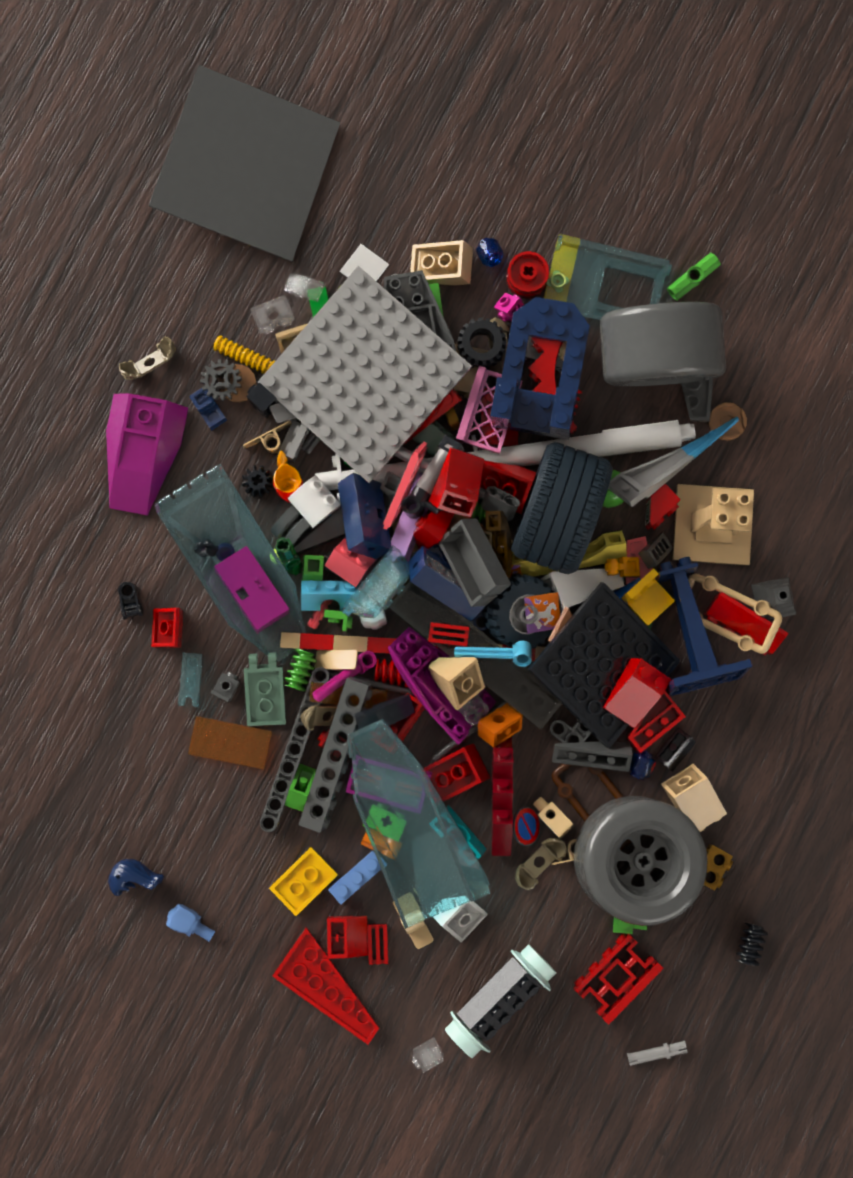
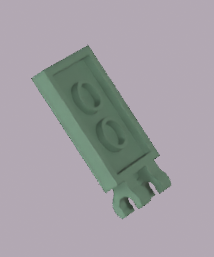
[244,652,286,726]

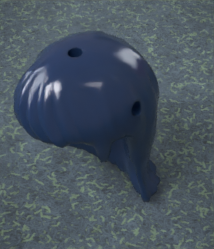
[108,859,164,896]

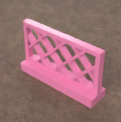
[456,366,522,454]

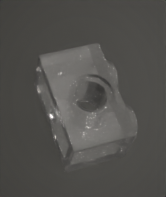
[250,295,295,334]
[412,1037,444,1073]

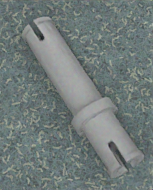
[627,1040,688,1066]

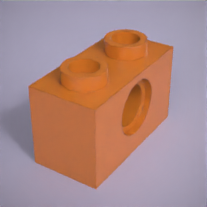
[478,704,523,748]

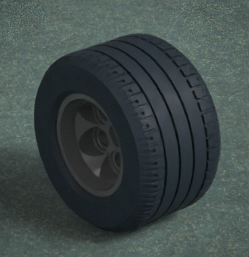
[511,442,613,574]

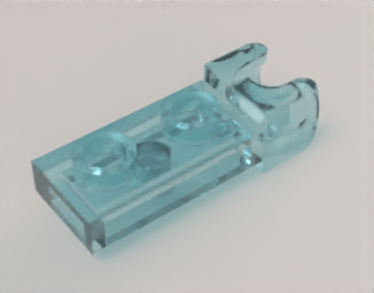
[178,653,203,707]

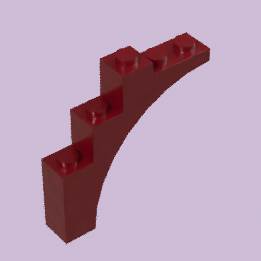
[491,736,514,856]

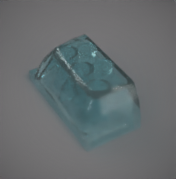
[342,545,409,618]

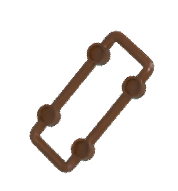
[551,764,632,851]

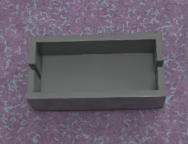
[438,519,511,607]

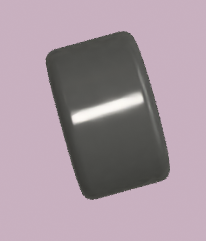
[600,302,726,386]
[574,796,707,926]

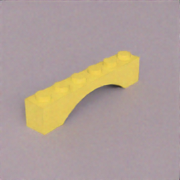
[512,531,627,577]

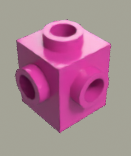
[494,293,524,322]

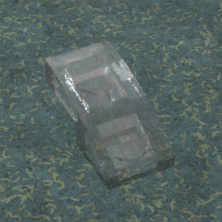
[284,274,325,302]

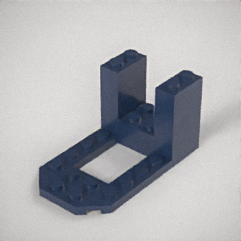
[490,297,590,440]

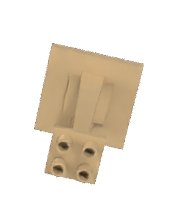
[672,484,754,566]

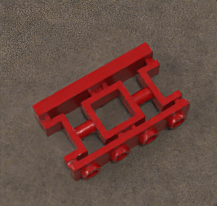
[574,933,664,1025]

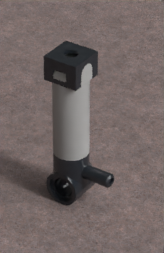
[401,435,464,519]

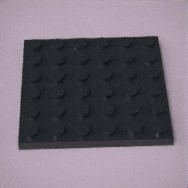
[527,582,681,748]

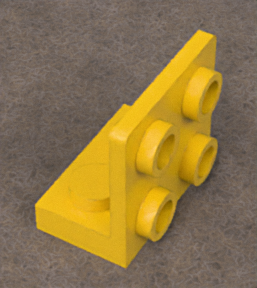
[621,568,674,626]

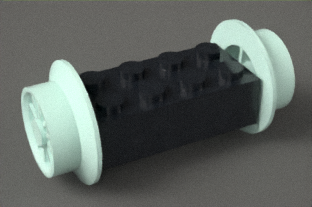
[445,944,556,1058]

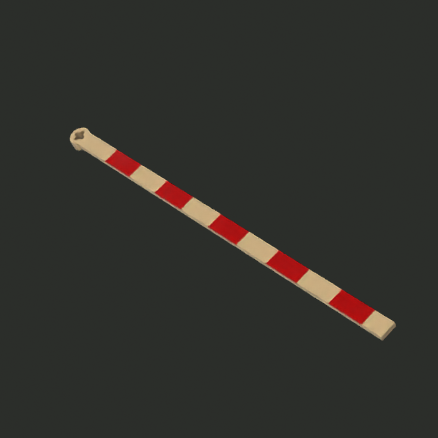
[280,632,546,662]

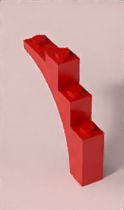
[528,337,577,435]

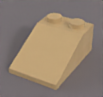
[411,240,473,285]

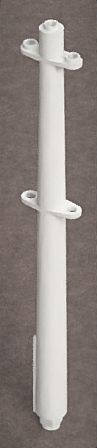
[315,420,696,504]

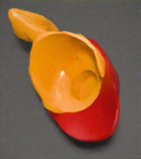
[273,450,303,503]

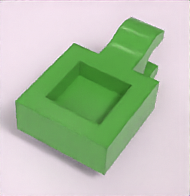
[613,917,647,934]

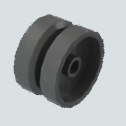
[270,505,314,547]

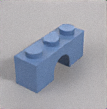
[328,850,386,904]

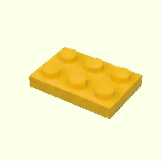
[269,847,338,916]

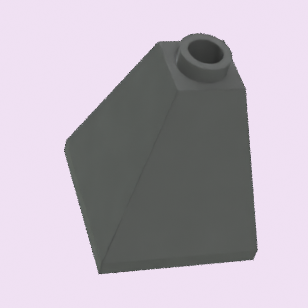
[751,577,797,620]

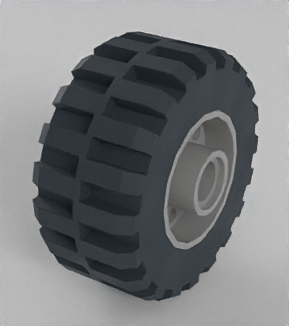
[483,574,561,649]

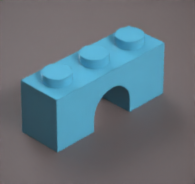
[301,580,360,611]

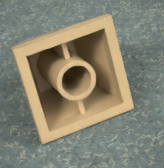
[428,657,485,710]

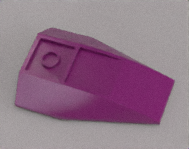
[106,393,189,516]
[388,627,497,745]

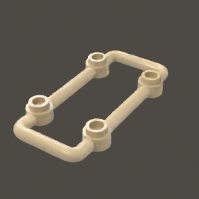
[676,573,782,654]

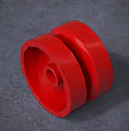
[506,251,549,299]

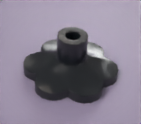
[194,539,218,557]

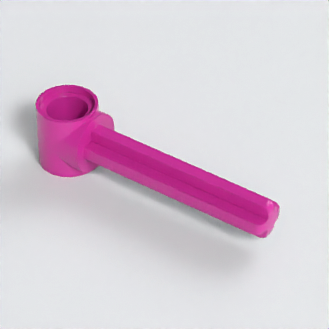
[313,651,377,702]

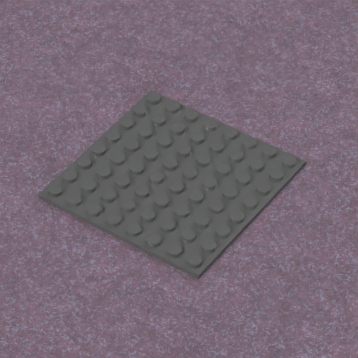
[149,65,340,262]

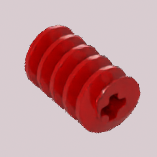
[374,659,408,688]

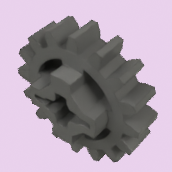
[200,359,242,401]

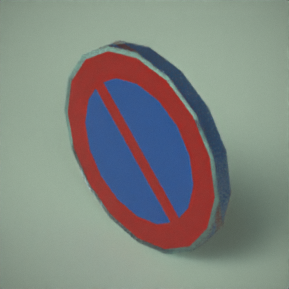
[512,807,540,846]

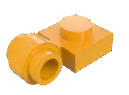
[605,557,640,577]

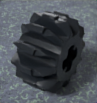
[242,465,274,498]

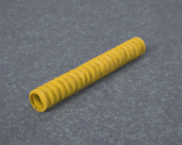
[213,335,275,374]

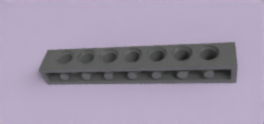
[299,676,373,833]

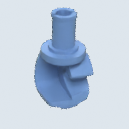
[166,904,215,942]

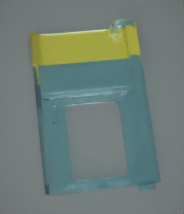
[544,233,672,320]

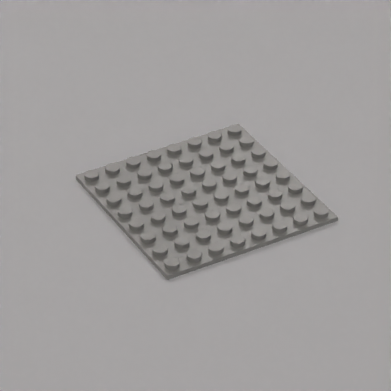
[258,266,472,483]

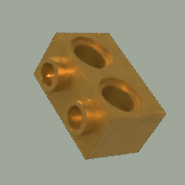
[704,844,733,891]

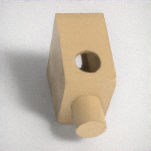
[533,797,574,839]

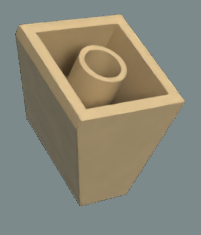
[661,764,727,832]

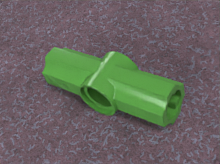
[667,252,721,301]

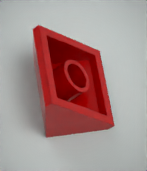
[151,608,183,648]

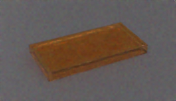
[188,716,272,769]

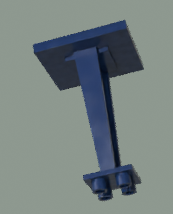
[656,557,752,697]

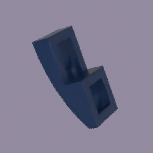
[189,388,227,431]

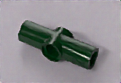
[274,537,303,576]

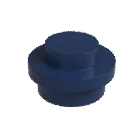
[216,542,235,561]

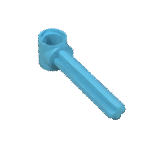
[454,641,532,667]

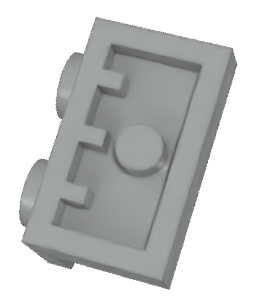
[278,421,310,463]

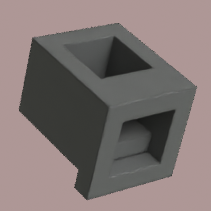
[211,671,241,702]

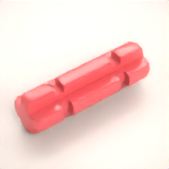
[307,600,333,629]

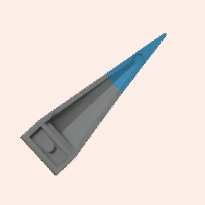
[608,417,739,507]

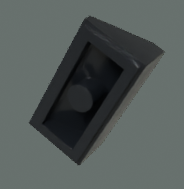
[654,728,696,772]

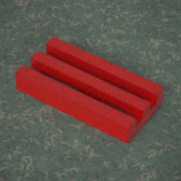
[428,622,469,647]
[367,924,388,965]

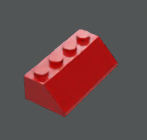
[704,592,788,656]

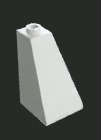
[541,569,625,612]

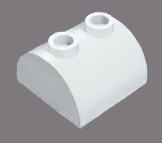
[288,475,341,528]

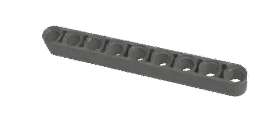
[260,667,330,832]

